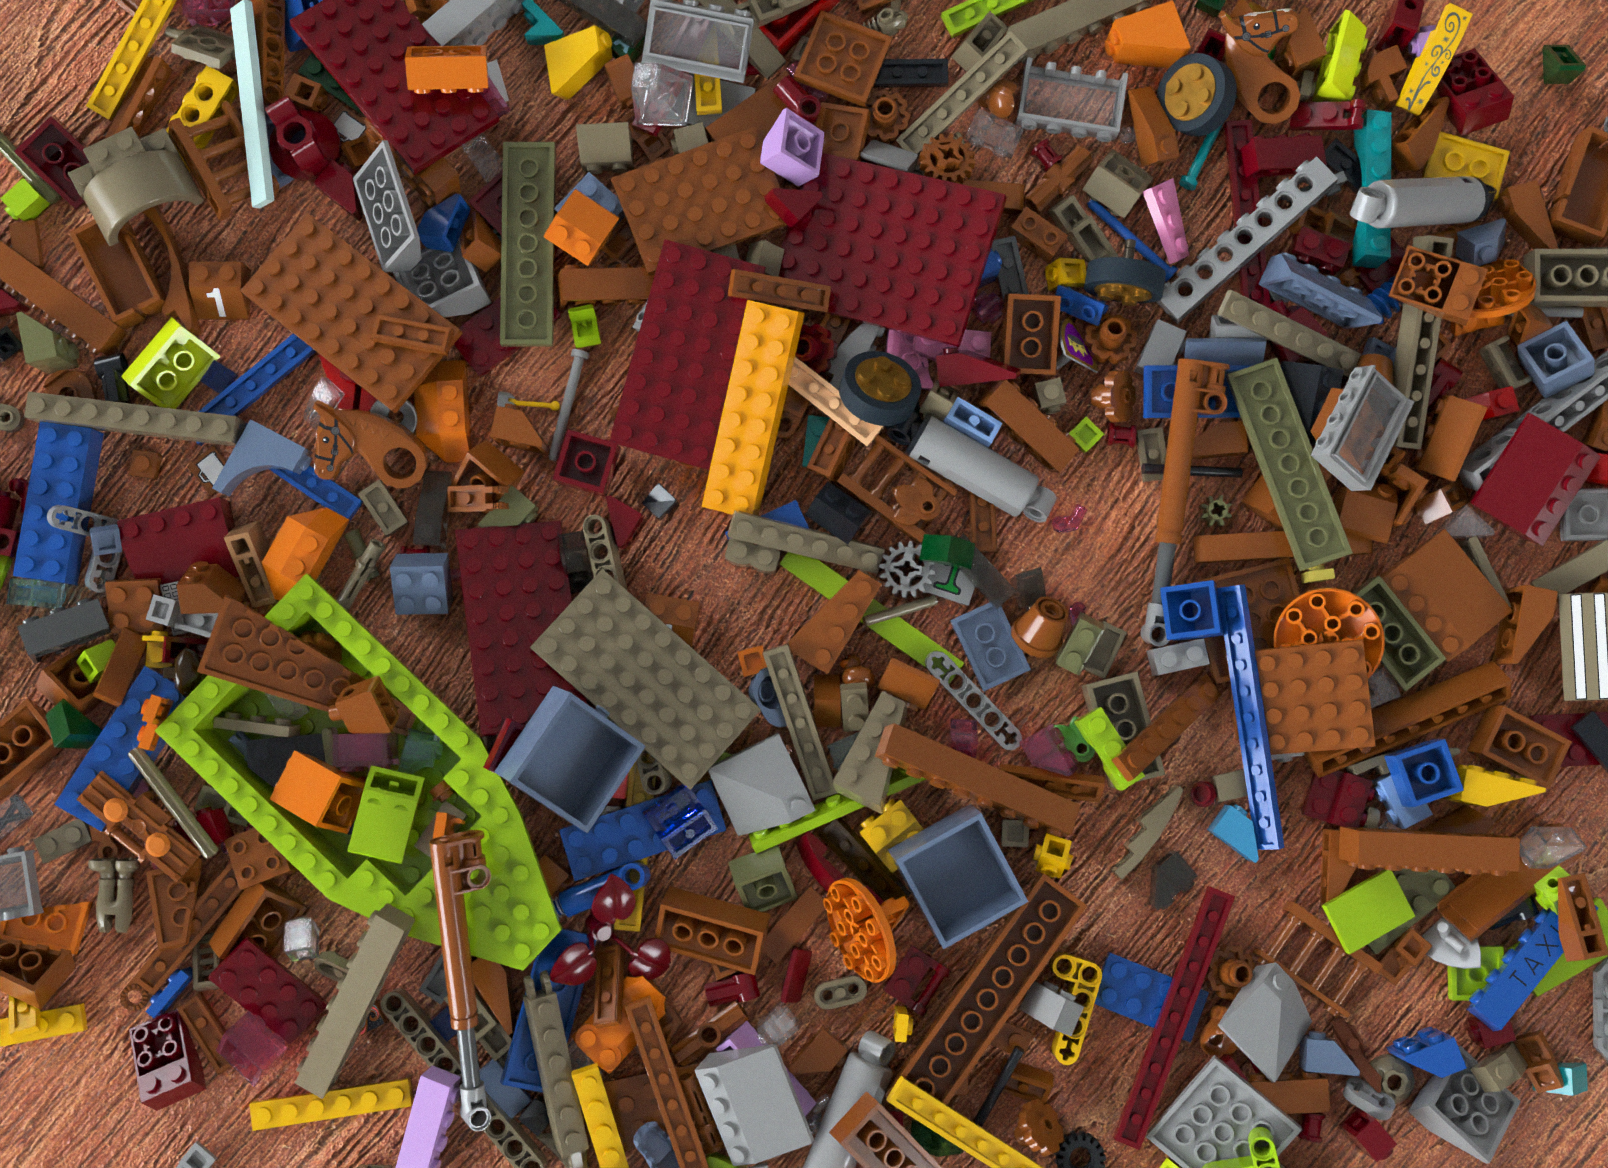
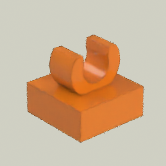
[737,645,767,677]
[433,812,465,839]

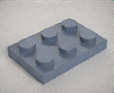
[950,599,1031,692]

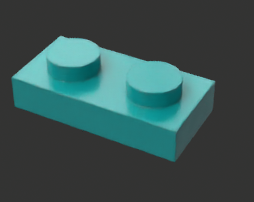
[802,415,829,468]

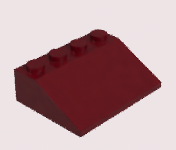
[1470,413,1601,546]
[117,497,240,584]

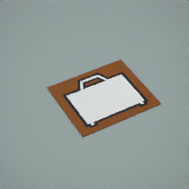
[331,105,367,145]
[187,445,226,496]

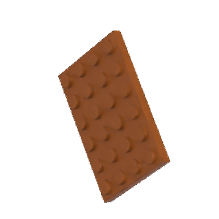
[611,127,787,276]

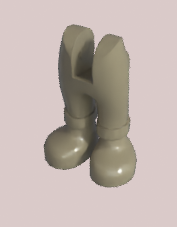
[88,858,140,933]

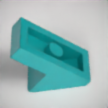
[521,0,565,45]

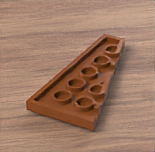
[579,1062,708,1152]

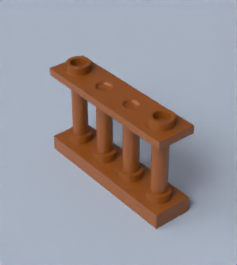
[168,101,279,221]
[836,432,958,545]
[1253,900,1384,1018]

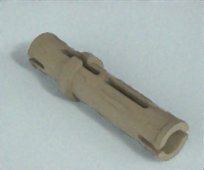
[336,539,386,611]

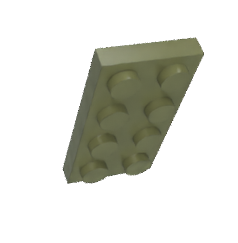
[1367,868,1456,954]

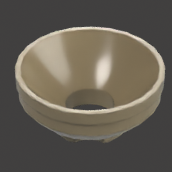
[1364,1054,1415,1104]

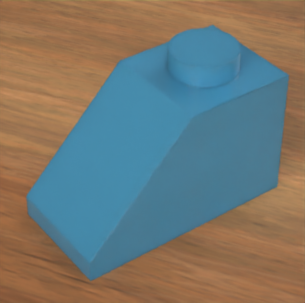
[1207,804,1259,863]

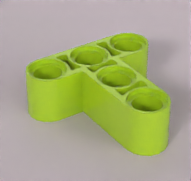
[1202,1127,1280,1168]

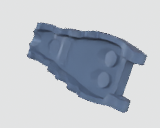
[633,1121,680,1168]

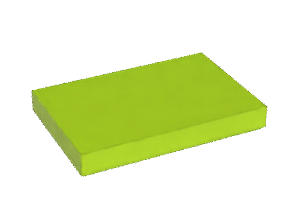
[1321,869,1415,954]

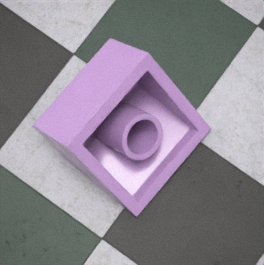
[760,108,825,187]

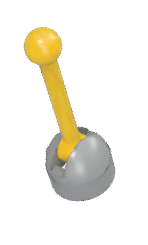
[497,391,560,411]

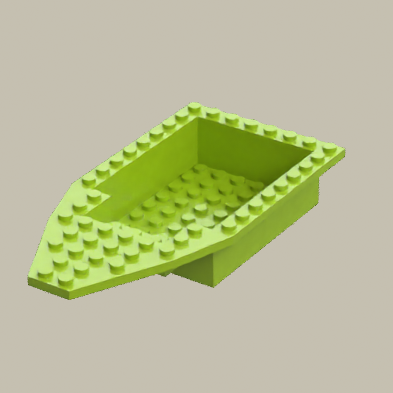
[155,573,562,971]

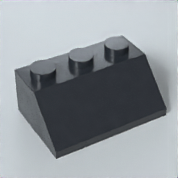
[1281,361,1344,446]

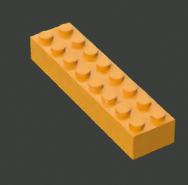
[702,300,805,516]

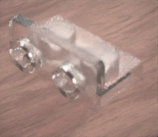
[965,108,1024,159]

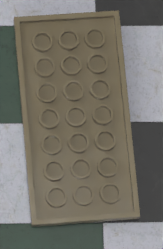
[530,569,761,790]

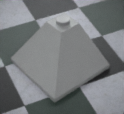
[393,237,492,317]
[708,733,815,836]
[1218,962,1312,1082]
[1408,1046,1521,1164]

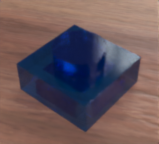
[430,1006,457,1042]

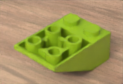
[347,765,425,864]

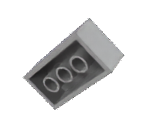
[422,0,524,46]

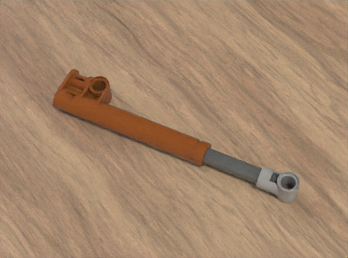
[1140,359,1230,647]
[429,830,491,1131]

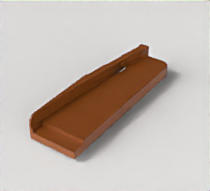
[1437,822,1582,942]

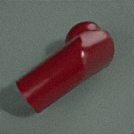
[9,478,29,513]

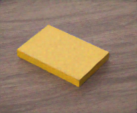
[1422,131,1510,201]

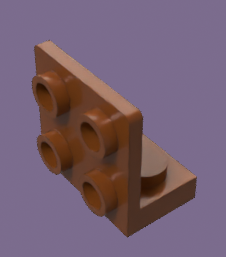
[1379,464,1428,528]
[224,828,299,889]

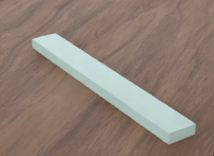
[230,0,274,208]

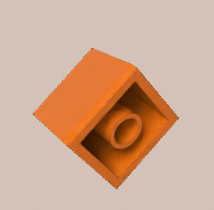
[1105,0,1191,68]
[270,750,366,834]

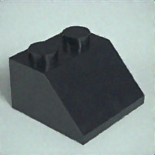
[805,481,873,544]

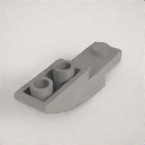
[825,323,886,390]

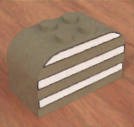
[1558,593,1608,701]

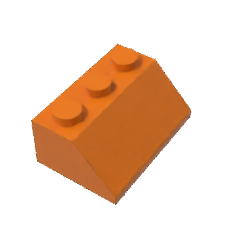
[405,45,488,94]

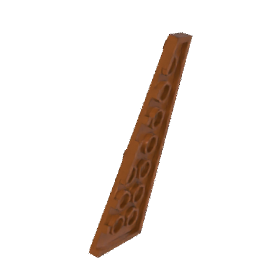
[197,595,416,736]

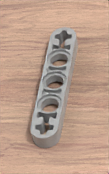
[925,651,1022,750]

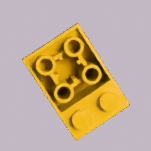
[1441,764,1546,807]

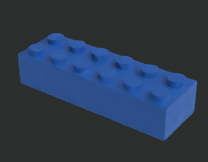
[13,421,104,586]
[54,666,185,832]

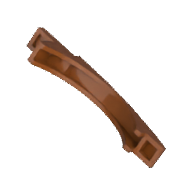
[141,205,201,336]

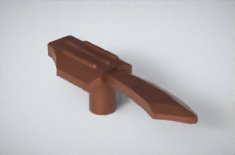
[1331,1017,1382,1093]

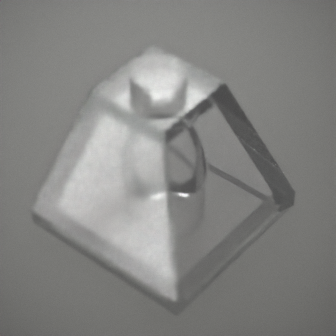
[631,63,693,126]

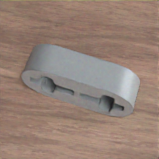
[1343,1077,1396,1120]

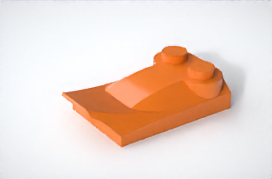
[571,976,666,1074]

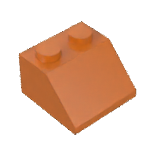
[543,189,620,266]

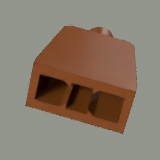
[328,676,400,734]

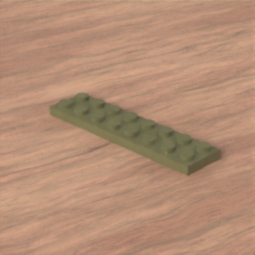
[500,142,556,347]
[1226,358,1353,572]

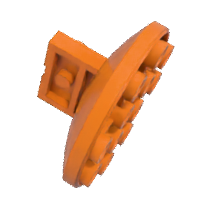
[1450,259,1536,336]
[1274,588,1385,679]
[823,877,910,983]

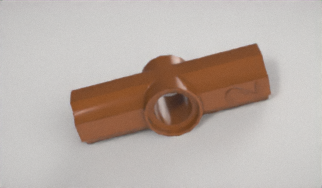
[1024,145,1094,214]
[671,1000,749,1067]

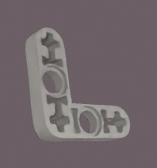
[47,505,123,593]

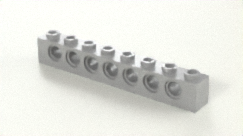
[1156,156,1338,324]
[1458,350,1608,491]

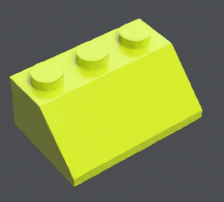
[1312,9,1368,102]
[121,317,220,409]

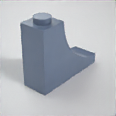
[212,419,313,496]

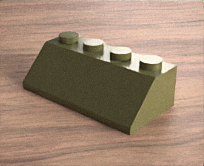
[1352,576,1446,691]

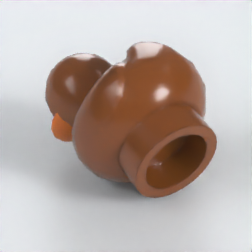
[840,654,875,693]

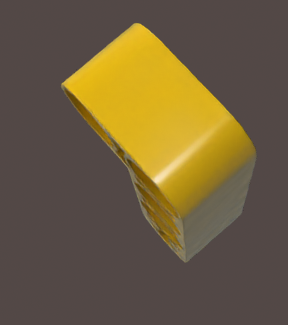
[1049,951,1102,1065]

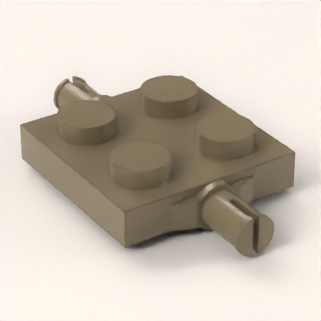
[165,23,236,69]

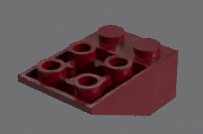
[1436,48,1514,136]
[129,1009,207,1111]

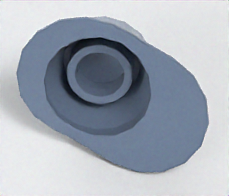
[748,667,787,727]

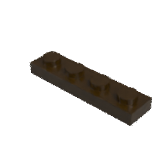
[818,817,911,901]

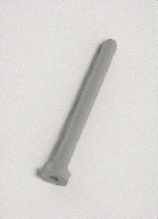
[549,349,589,461]

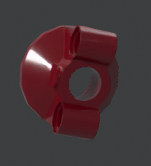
[265,95,342,181]

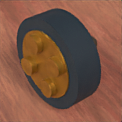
[1157,53,1237,137]
[1084,239,1166,306]
[839,351,921,426]

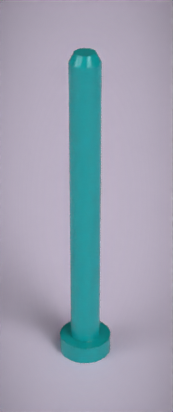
[1179,95,1237,191]

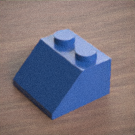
[1160,580,1224,640]

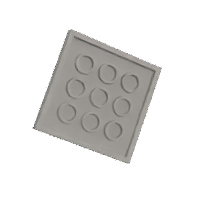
[1146,1055,1302,1168]

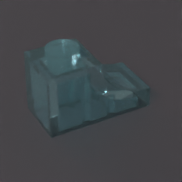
[6,578,66,609]
[397,728,444,775]

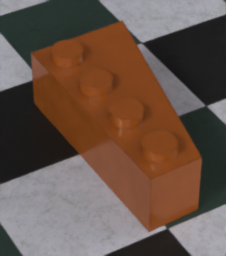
[555,264,655,310]
[971,379,1080,473]
[786,569,883,674]
[0,939,76,1009]

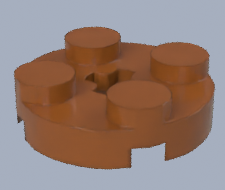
[43,370,98,400]

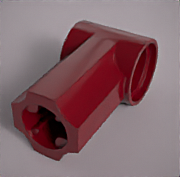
[773,75,821,124]
[1427,357,1463,412]
[704,972,761,1007]

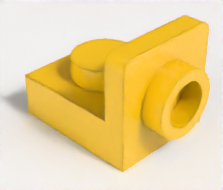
[1045,258,1086,291]
[142,631,175,668]

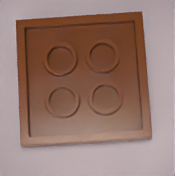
[793,10,893,107]

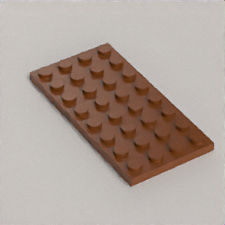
[240,213,463,414]

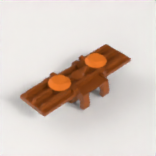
[76,770,202,882]

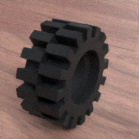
[1054,1130,1106,1168]

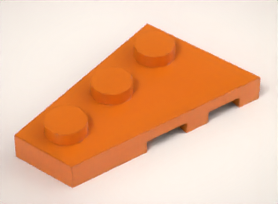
[0,902,93,955]

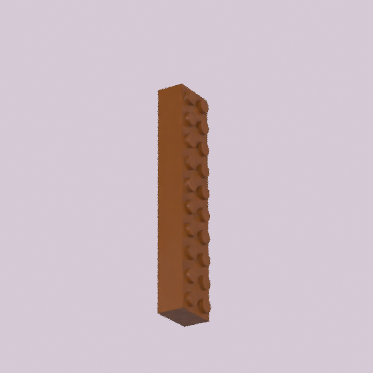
[886,873,1088,1105]

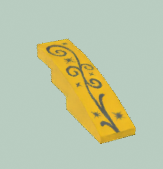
[1395,3,1473,116]

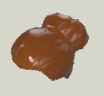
[977,80,1018,119]
[1200,1005,1238,1056]

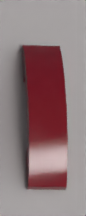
[796,831,884,905]

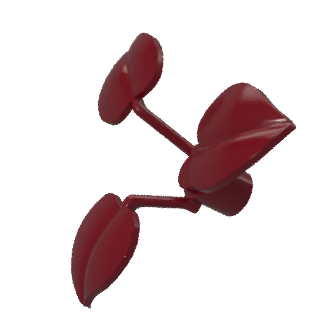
[549,874,671,986]

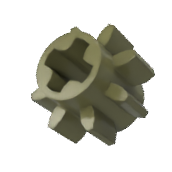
[1199,495,1232,527]

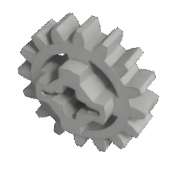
[879,541,936,598]

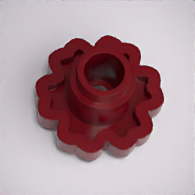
[795,324,838,376]

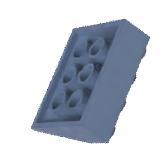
[1258,252,1382,329]

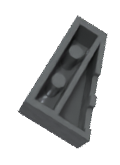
[17,598,111,664]

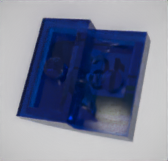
[642,784,718,860]

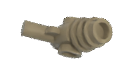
[862,0,908,36]

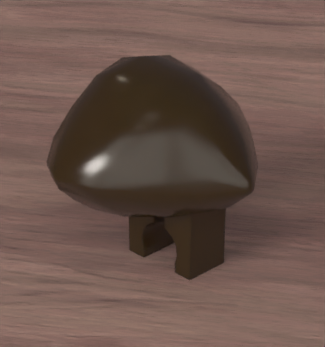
[163,648,208,698]

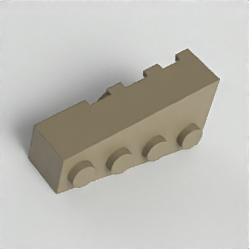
[832,692,908,815]

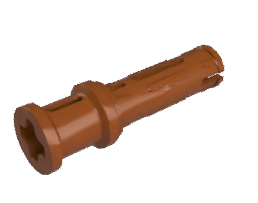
[679,1072,725,1154]

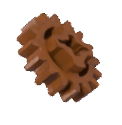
[919,133,976,184]

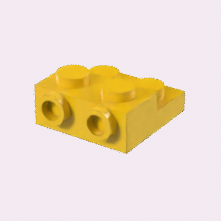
[859,798,924,873]

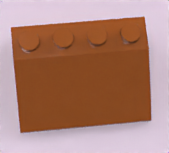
[1379,528,1513,662]

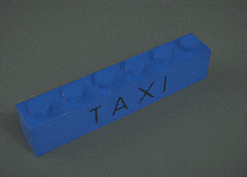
[1467,904,1599,1032]

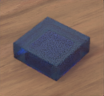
[200,360,238,394]

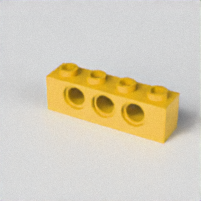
[166,65,239,173]

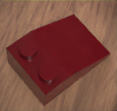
[14,115,90,209]

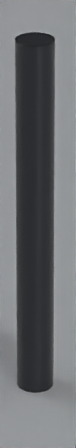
[1141,463,1243,478]
[973,1046,1025,1127]

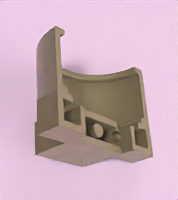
[68,126,204,246]

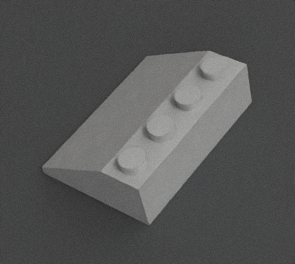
[353,140,421,272]
[694,1044,814,1166]

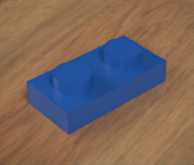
[145,966,193,1019]

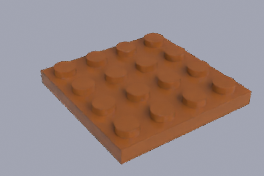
[1187,558,1300,684]
[1255,639,1376,755]

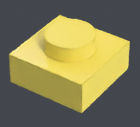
[1300,565,1335,584]

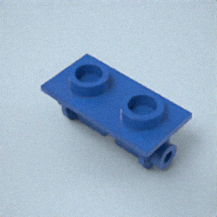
[1055,285,1109,326]

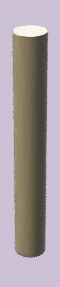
[862,595,938,627]

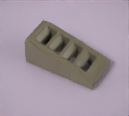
[192,932,223,992]

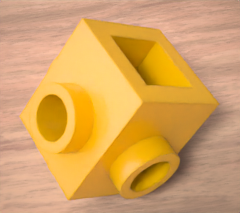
[1033,833,1073,879]

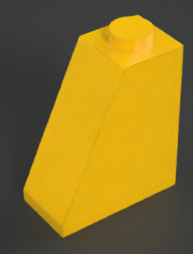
[544,26,612,100]

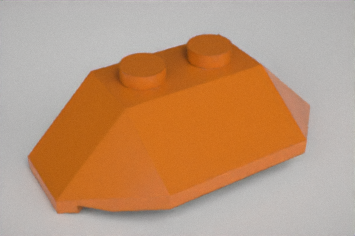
[414,360,472,463]
[262,507,350,601]

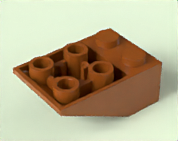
[1388,245,1488,326]

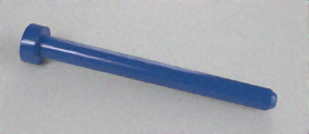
[1087,199,1179,283]

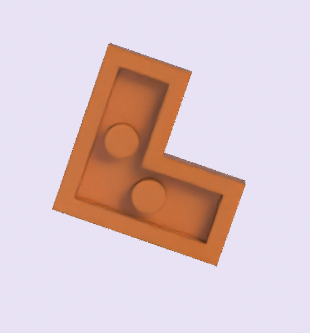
[137,694,174,751]

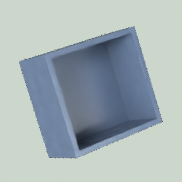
[494,686,646,833]
[888,804,1028,949]

